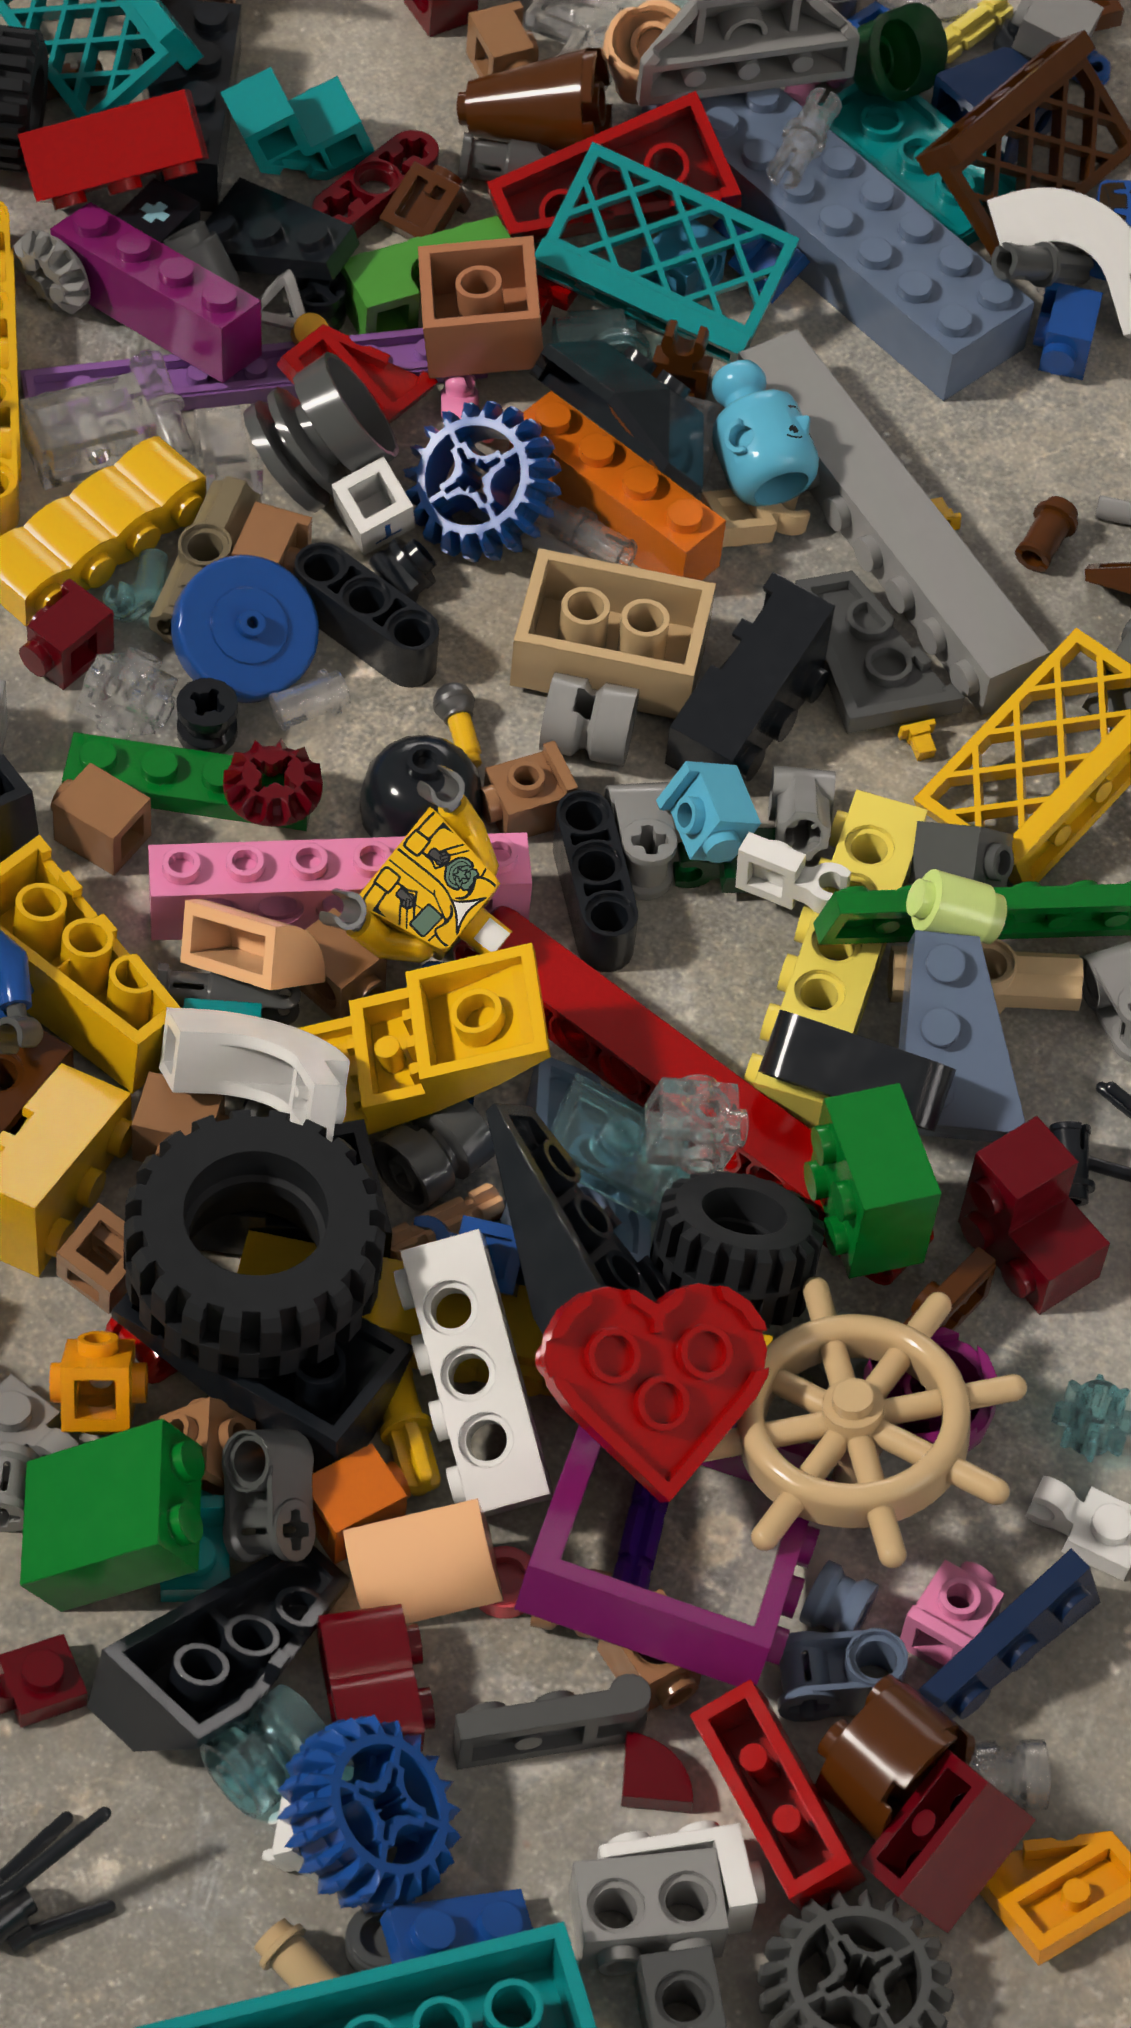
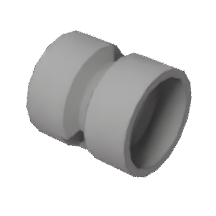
[539,672,639,767]

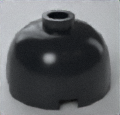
[360,734,483,837]

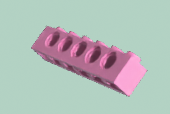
[148,832,532,941]

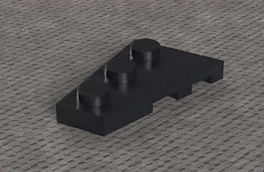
[205,177,360,281]

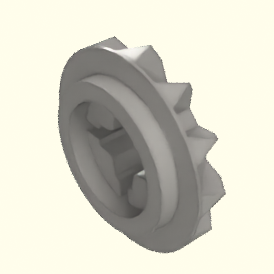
[13,229,91,314]

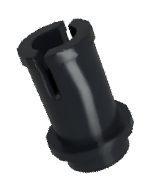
[1049,1121,1095,1207]

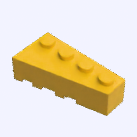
[0,834,181,1094]

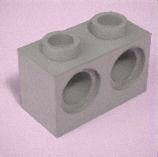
[569,1848,729,1976]

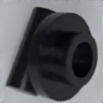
[369,537,437,602]

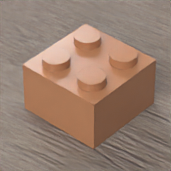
[418,236,543,379]

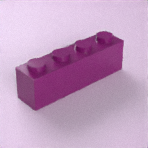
[50,202,262,383]

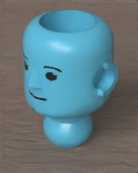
[712,360,819,506]

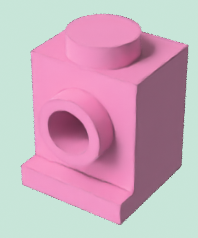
[900,1559,1005,1670]

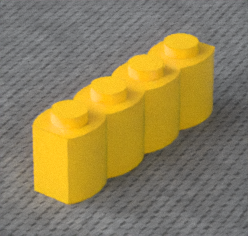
[0,436,206,627]

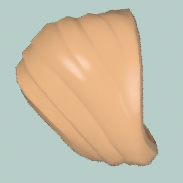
[602,0,682,105]

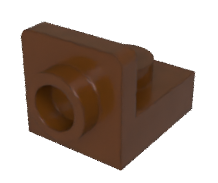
[379,161,471,239]

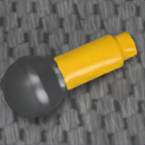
[433,682,482,768]

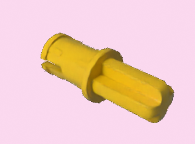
[379,1365,441,1496]

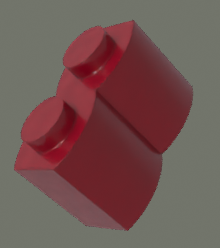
[317,1604,435,1752]

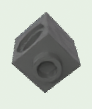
[909,821,1014,887]
[634,1945,727,2028]

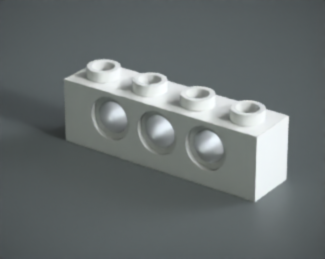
[394,1229,554,1517]

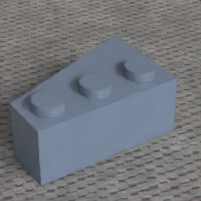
[899,930,1025,1142]

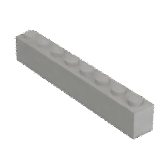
[737,329,1050,716]

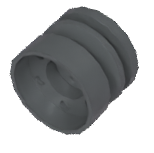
[243,352,399,513]

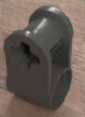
[221,1429,316,1562]

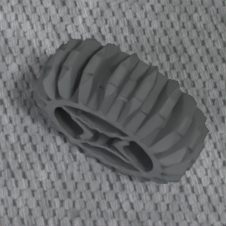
[757,1889,954,2028]

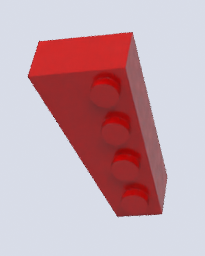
[487,90,742,243]

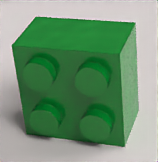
[804,1083,941,1279]

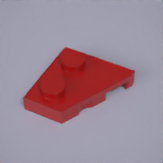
[277,324,438,424]

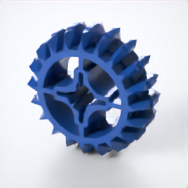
[403,401,562,562]
[277,1715,461,1914]

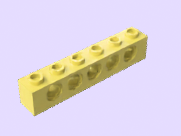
[744,789,928,1129]

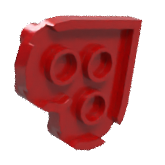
[535,1283,770,1503]

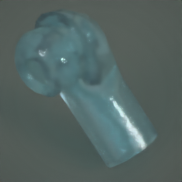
[103,548,168,623]

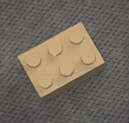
[510,548,716,719]

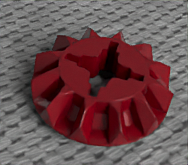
[223,739,323,827]

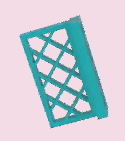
[0,0,204,118]
[535,142,800,364]

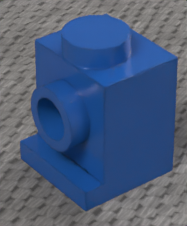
[1032,283,1103,380]

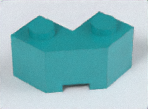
[220,67,375,181]

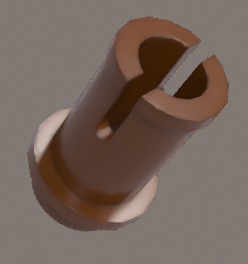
[1015,496,1078,572]

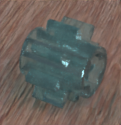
[1051,1374,1131,1462]

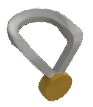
[258,269,329,345]

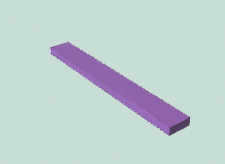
[20,328,488,428]

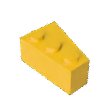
[0,1063,133,1278]

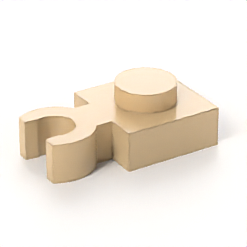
[700,489,811,547]

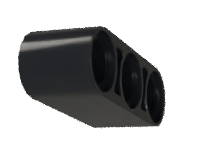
[294,542,439,688]
[553,790,638,972]
[758,1010,956,1132]

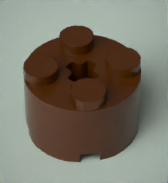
[815,1674,975,1841]

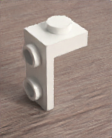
[597,1821,766,1935]

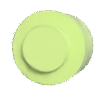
[906,869,1007,944]

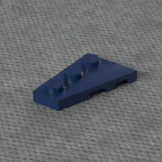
[918,1548,1101,1719]

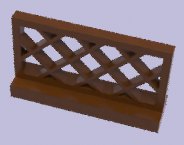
[915,30,1131,258]

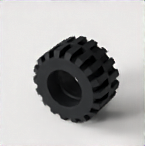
[0,25,48,173]
[650,1171,825,1329]

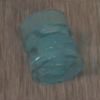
[200,1684,326,1819]

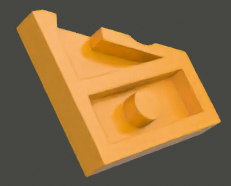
[979,1831,1131,1966]

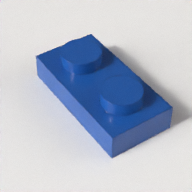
[380,1889,533,1964]

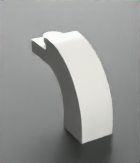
[987,187,1131,339]
[159,1007,350,1142]

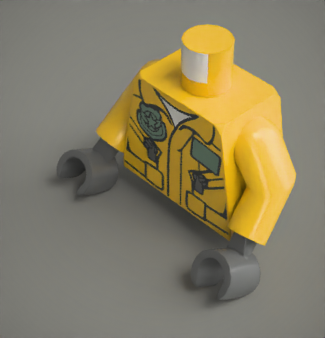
[319,765,513,963]

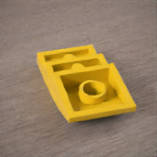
[298,943,551,1135]

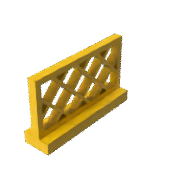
[913,628,1131,885]

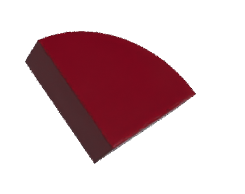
[621,1731,693,1813]

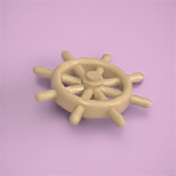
[704,1276,1027,1568]

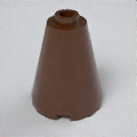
[457,47,612,151]

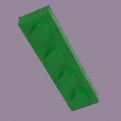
[62,732,310,831]

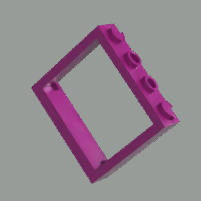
[514,1422,835,1687]

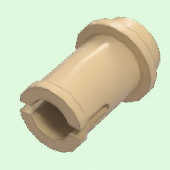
[254,1918,342,1989]

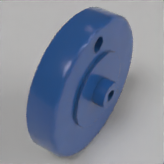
[171,555,319,703]

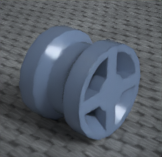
[799,1560,879,1632]

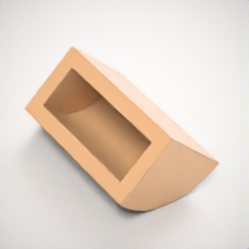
[180,899,325,991]
[343,1498,503,1624]

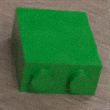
[20,1418,205,1612]

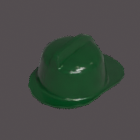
[852,3,948,102]

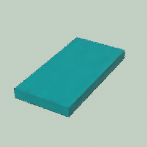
[808,83,1031,246]

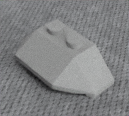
[636,0,860,107]

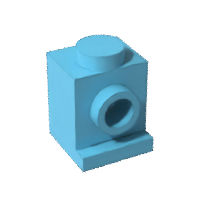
[656,761,761,863]

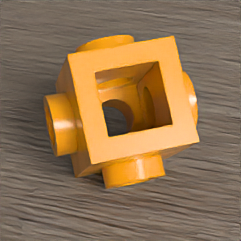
[49,1331,148,1435]

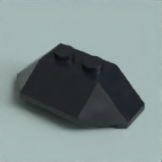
[530,340,704,497]

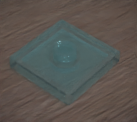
[551,1072,690,1222]

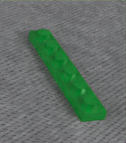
[813,880,1131,945]

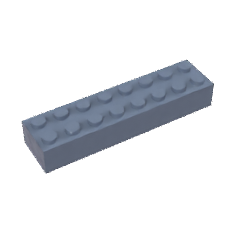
[641,88,1035,401]

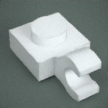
[735,832,851,914]
[1025,1475,1131,1581]

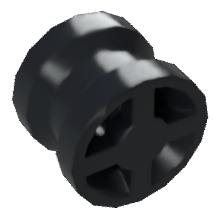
[289,272,347,331]
[176,678,238,754]

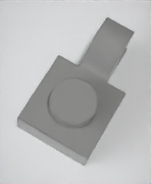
[0,1374,79,1466]

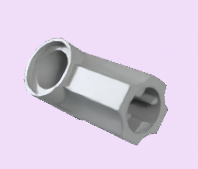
[768,765,836,861]

